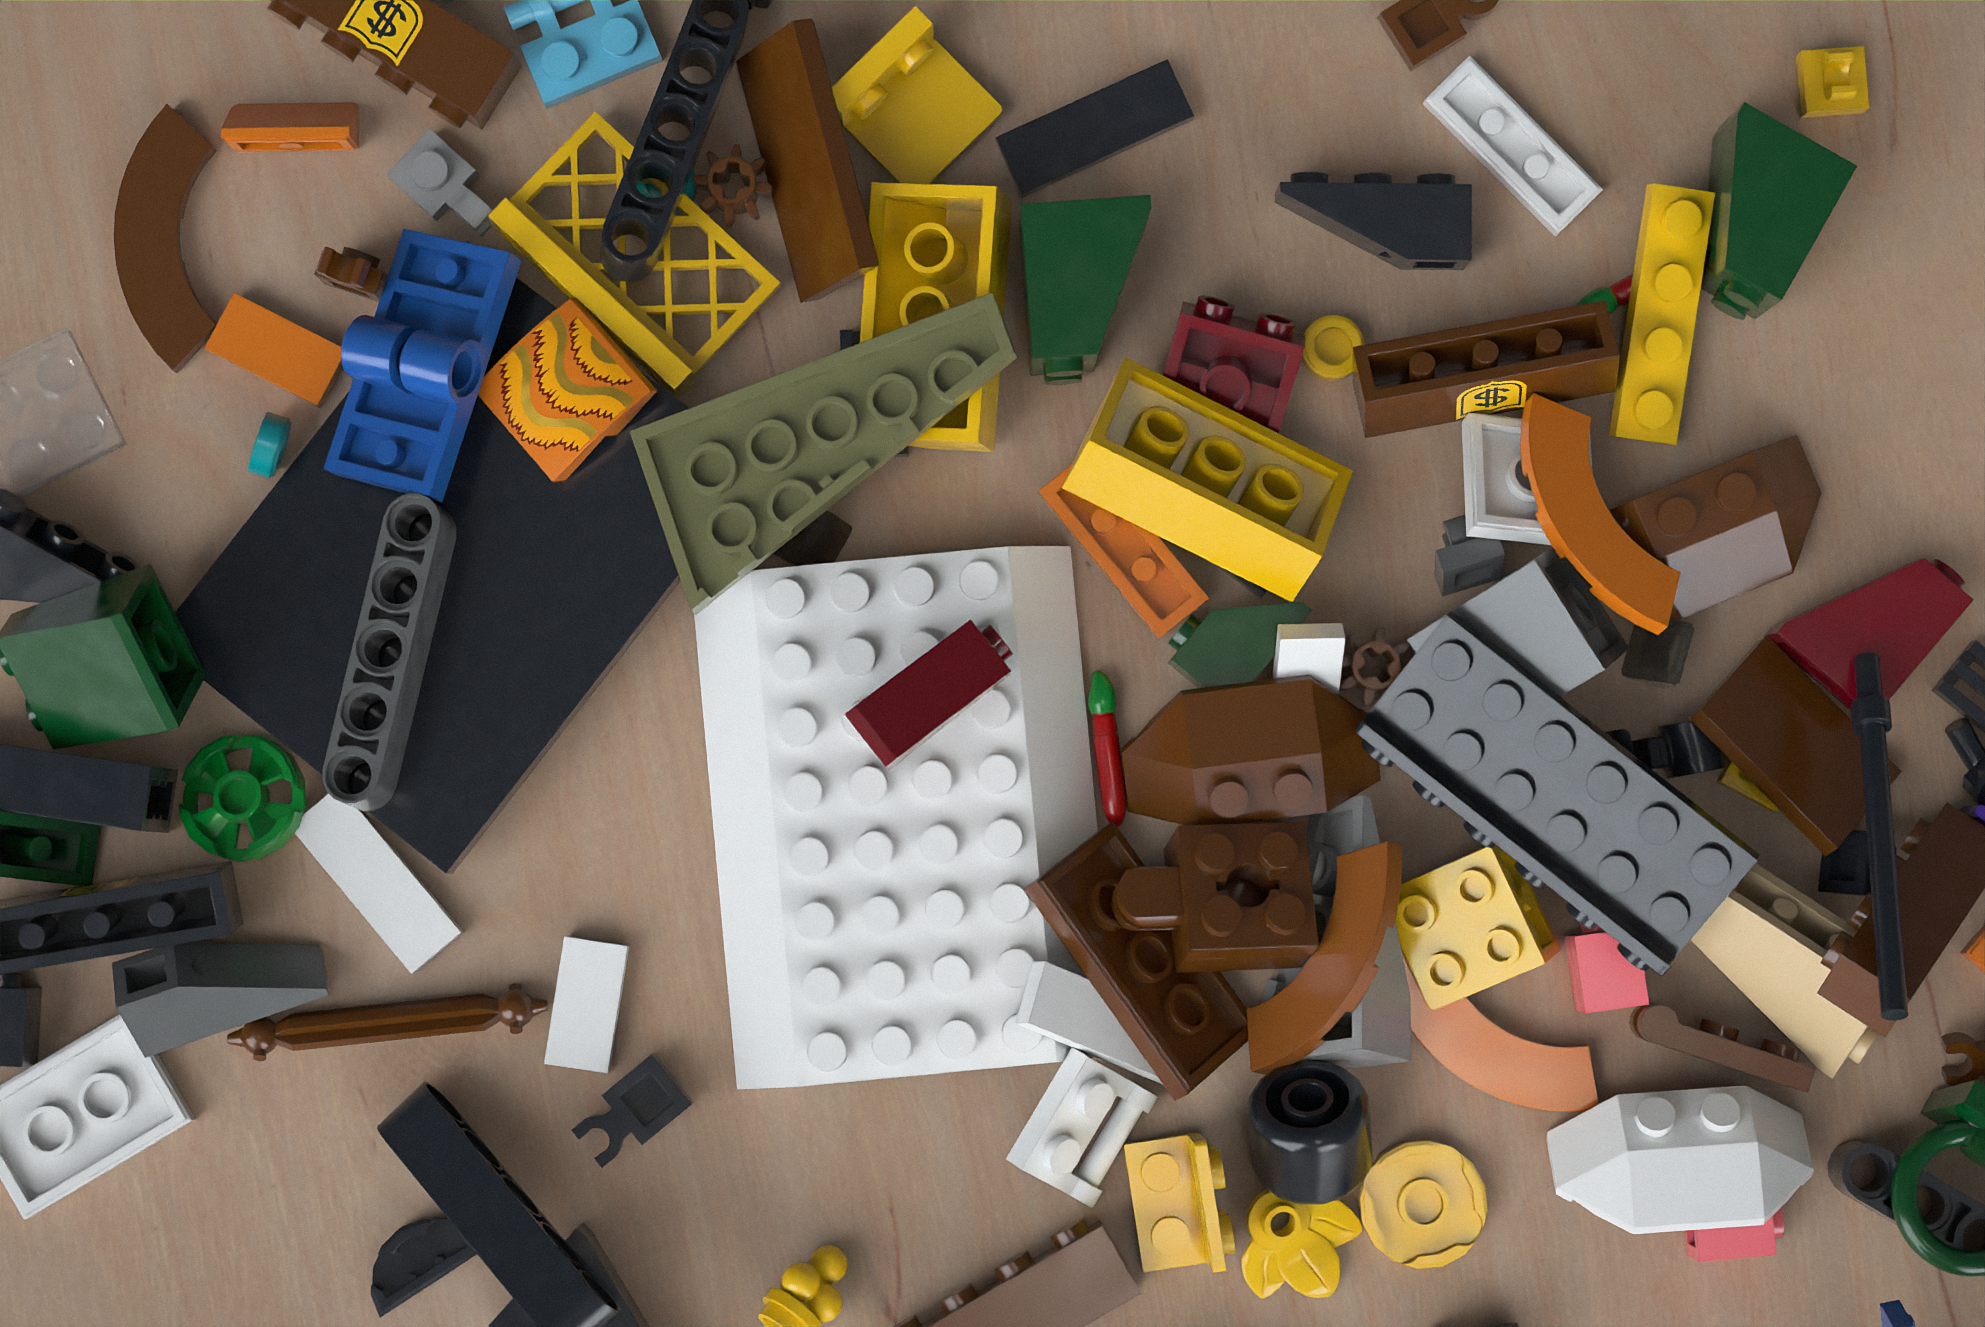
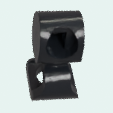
[1605,721,1726,779]

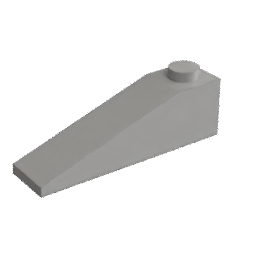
[1262,795,1411,1068]

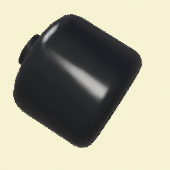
[1247,1060,1373,1205]

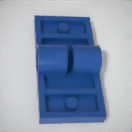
[323,229,522,502]

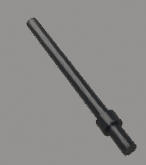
[1851,653,1908,1021]

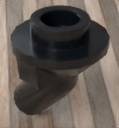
[1945,718,1985,806]

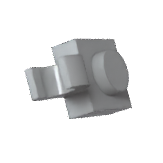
[387,128,493,237]

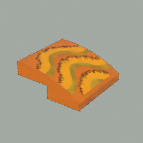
[478,298,657,482]

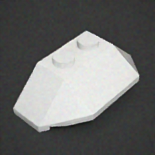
[1546,1085,1814,1234]

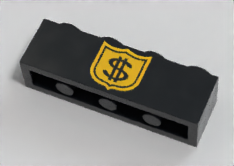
[0,861,243,974]

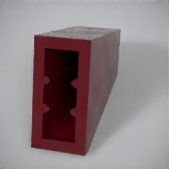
[1764,558,1974,711]
[844,619,1013,771]

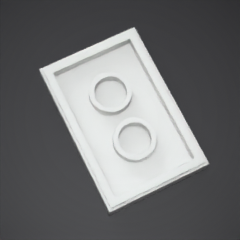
[0,1014,196,1220]

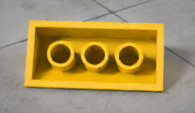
[860,182,1012,452]
[1062,357,1353,602]

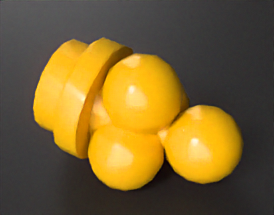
[758,1245,848,1327]

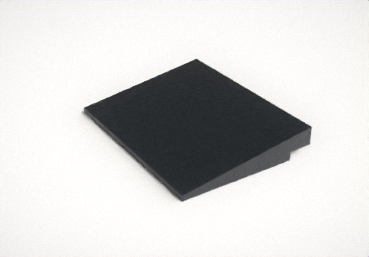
[175,240,689,874]

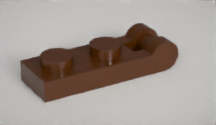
[1629,1003,1816,1093]

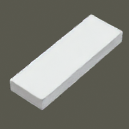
[1422,56,1603,237]
[295,794,464,974]
[1016,961,1163,1084]

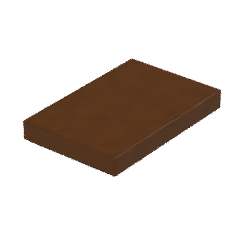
[1689,635,1902,856]

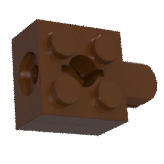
[1111,822,1319,973]

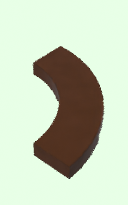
[114,104,217,373]

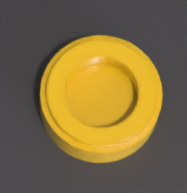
[1301,315,1365,381]

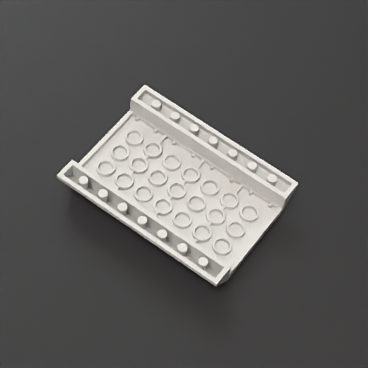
[694,546,1098,1090]

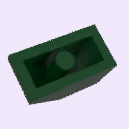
[1168,602,1312,688]
[0,810,101,886]

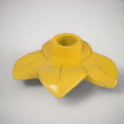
[1241,1189,1362,1299]

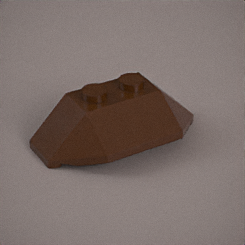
[1583,435,1821,622]
[1121,675,1381,825]

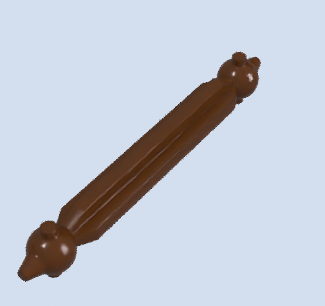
[227,983,548,1061]

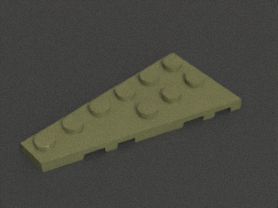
[630,293,1017,615]

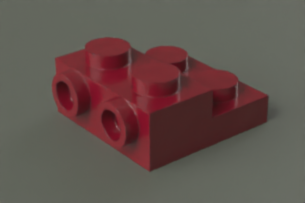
[1163,295,1305,433]

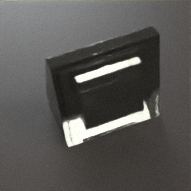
[772,510,852,566]
[1621,620,1695,689]

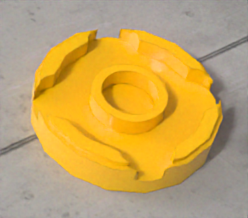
[1358,1139,1488,1269]

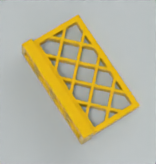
[488,112,781,399]

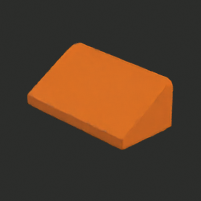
[221,102,359,152]

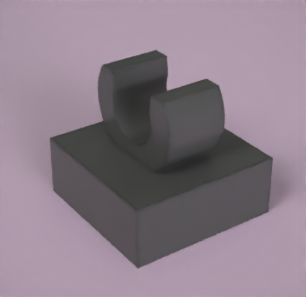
[1434,515,1505,597]

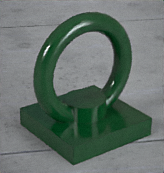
[1891,1080,1985,1277]

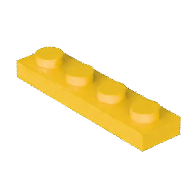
[1608,183,1715,446]

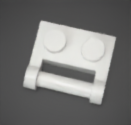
[1006,1047,1159,1208]

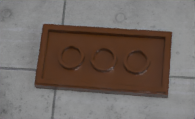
[736,18,879,303]
[1024,821,1249,1101]

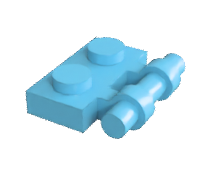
[504,0,663,109]

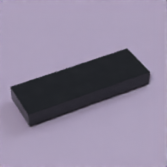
[995,59,1194,198]

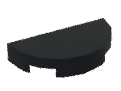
[371,1217,477,1318]

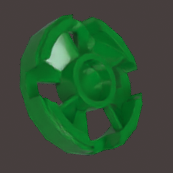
[178,734,307,862]

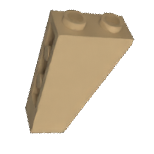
[1691,863,1879,1079]

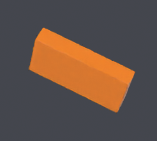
[204,293,343,408]

